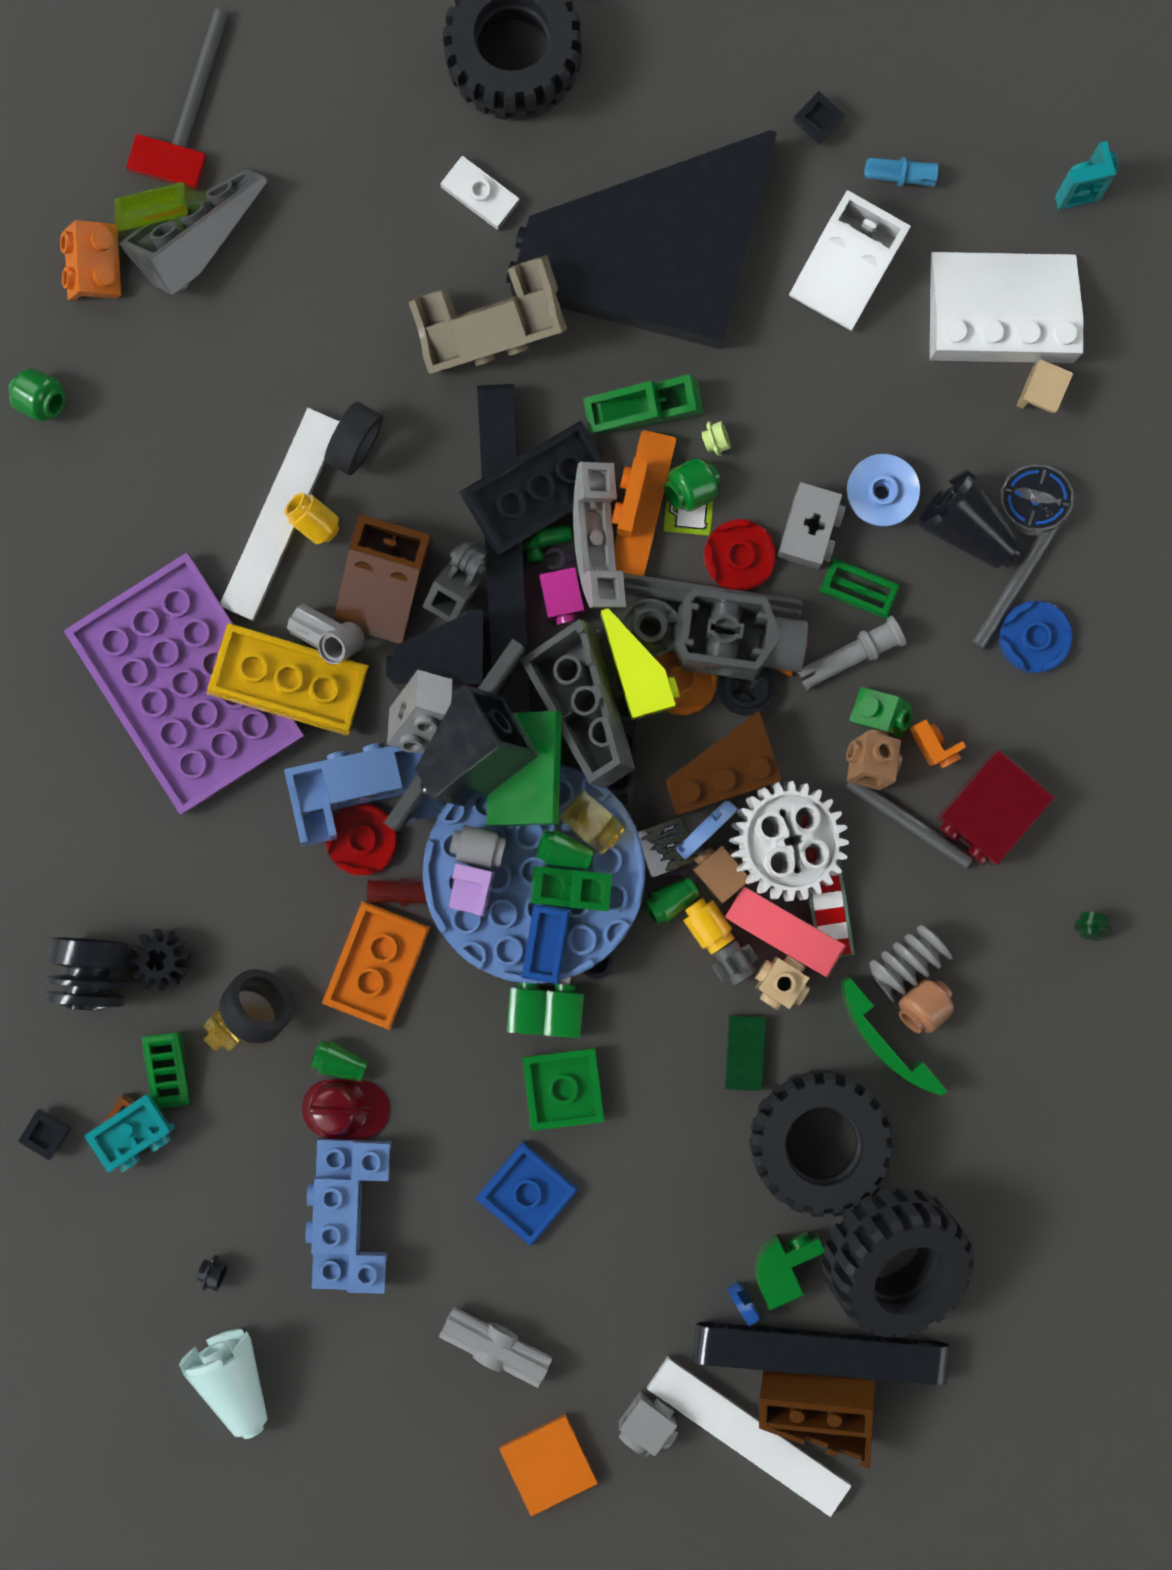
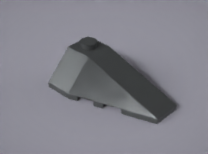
[118,169,267,295]

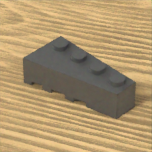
[520,619,635,788]

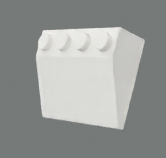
[930,252,1083,363]

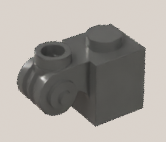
[423,541,487,622]

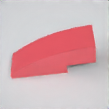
[725,886,846,978]

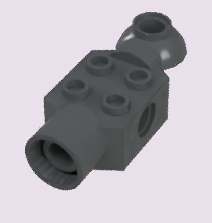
[621,588,808,681]

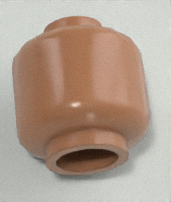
[899,979,954,1033]

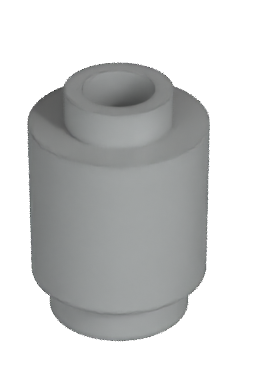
[450,825,506,869]

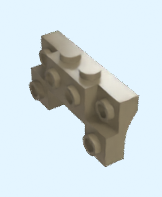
[408,255,567,374]

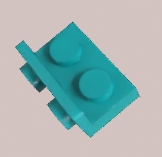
[1055,141,1118,210]
[84,1093,176,1173]

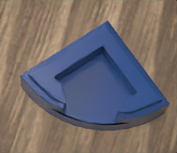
[726,1282,760,1326]

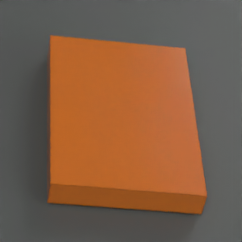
[322,901,431,1030]

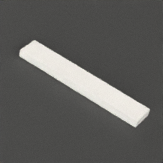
[220,408,340,622]
[647,1356,851,1517]

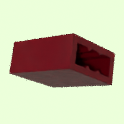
[936,750,1055,866]

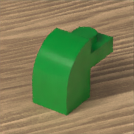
[755,1232,824,1310]

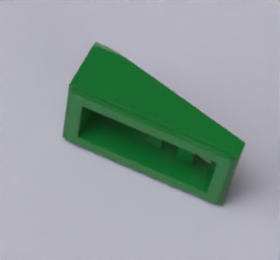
[142,1031,191,1108]

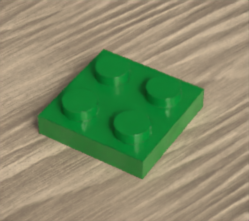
[522,1047,604,1131]

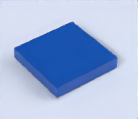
[475,1141,579,1246]

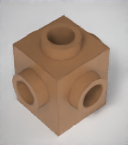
[846,729,902,790]

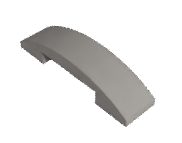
[573,462,626,608]

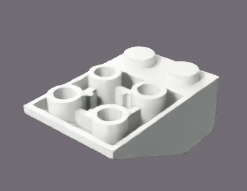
[789,190,911,331]

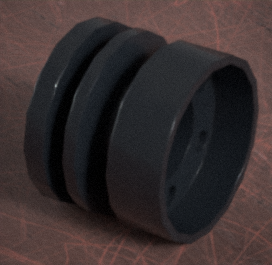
[45,937,130,1011]

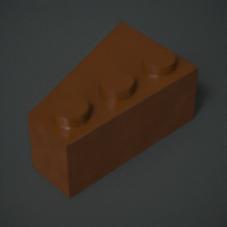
[664,711,782,817]
[759,1370,875,1469]

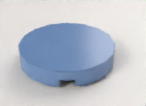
[676,800,738,859]

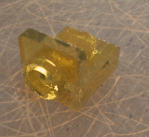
[559,790,626,855]

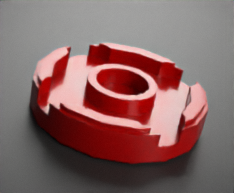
[704,519,776,592]
[325,804,398,876]

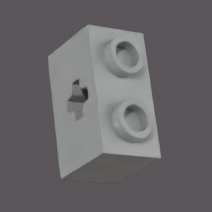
[777,482,846,569]
[387,670,453,754]

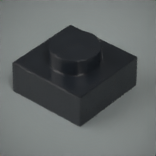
[793,91,845,145]
[18,1108,72,1160]

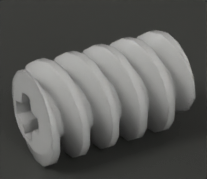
[869,925,953,1002]

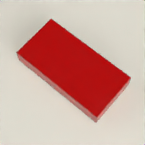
[126,133,207,191]

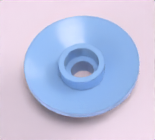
[847,454,920,527]

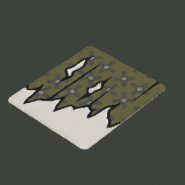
[638,817,696,877]

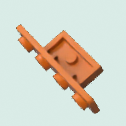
[612,430,676,576]

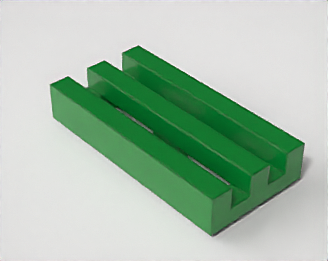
[818,558,900,620]

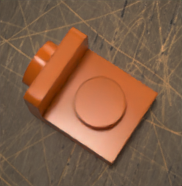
[909,719,966,768]

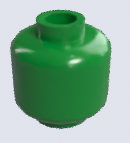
[9,368,65,422]
[664,458,720,512]

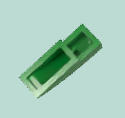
[583,374,704,435]

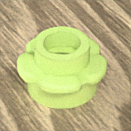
[702,421,731,456]

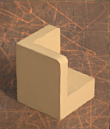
[1016,359,1073,413]

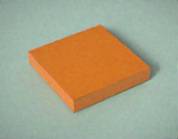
[499,1414,598,1516]

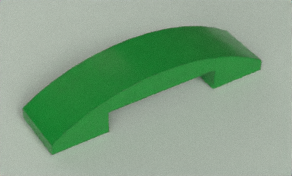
[840,977,947,1096]

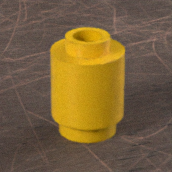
[284,492,339,544]
[683,898,735,955]

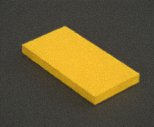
[206,623,369,736]

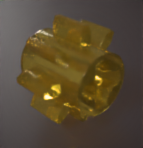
[202,1009,242,1052]

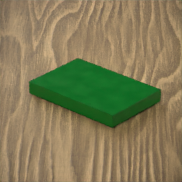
[486,711,562,827]

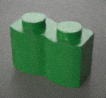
[507,982,584,1038]

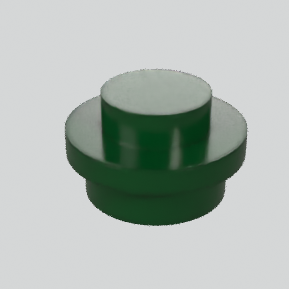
[1074,911,1112,941]

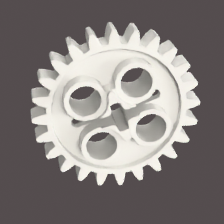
[729,781,849,902]

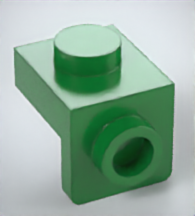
[849,687,912,739]

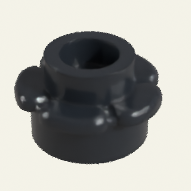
[197,1255,228,1291]

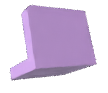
[449,863,495,916]

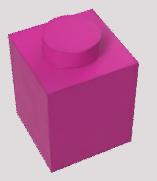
[539,567,584,626]

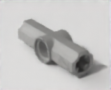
[439,1307,552,1388]

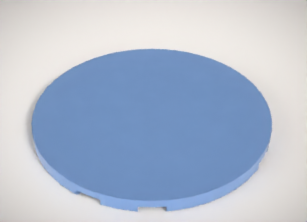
[423,764,645,984]

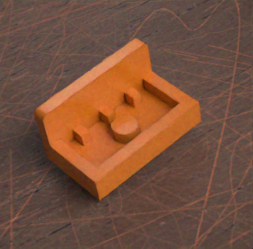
[60,220,121,301]

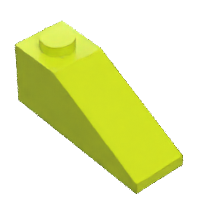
[601,608,680,720]

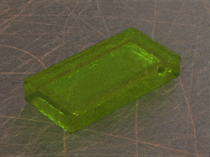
[114,182,188,231]

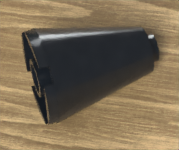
[919,469,1020,568]

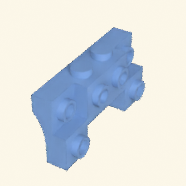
[284,743,444,847]
[305,1137,392,1294]

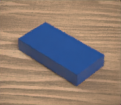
[521,904,571,984]

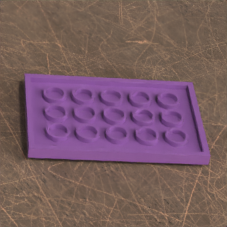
[64,552,306,815]

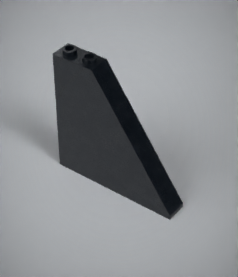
[506,130,777,349]

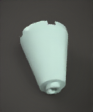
[179,1329,267,1439]

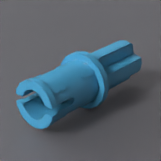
[864,157,938,187]

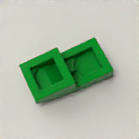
[530,866,613,912]

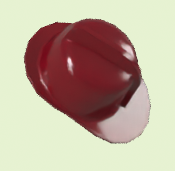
[302,1079,390,1139]

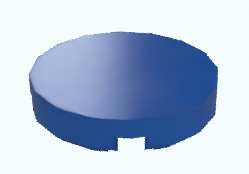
[999,601,1073,673]

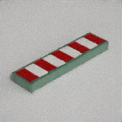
[796,810,855,957]

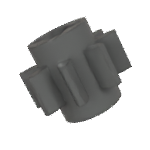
[712,939,758,985]

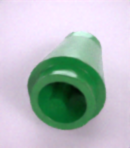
[535,829,594,870]
[643,878,700,926]
[310,1039,367,1082]

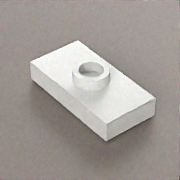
[440,156,520,230]

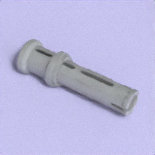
[797,616,907,690]

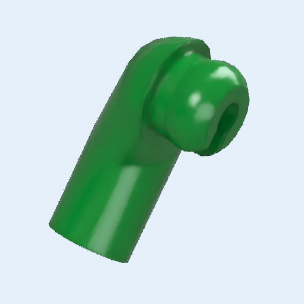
[522,524,572,564]

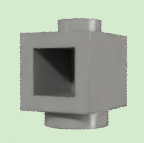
[618,1391,678,1457]

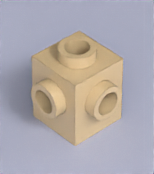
[755,955,810,1010]

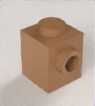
[693,845,748,903]

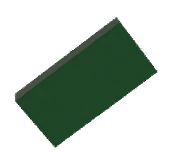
[724,1015,766,1091]

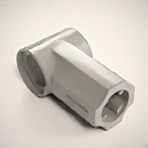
[287,603,365,664]

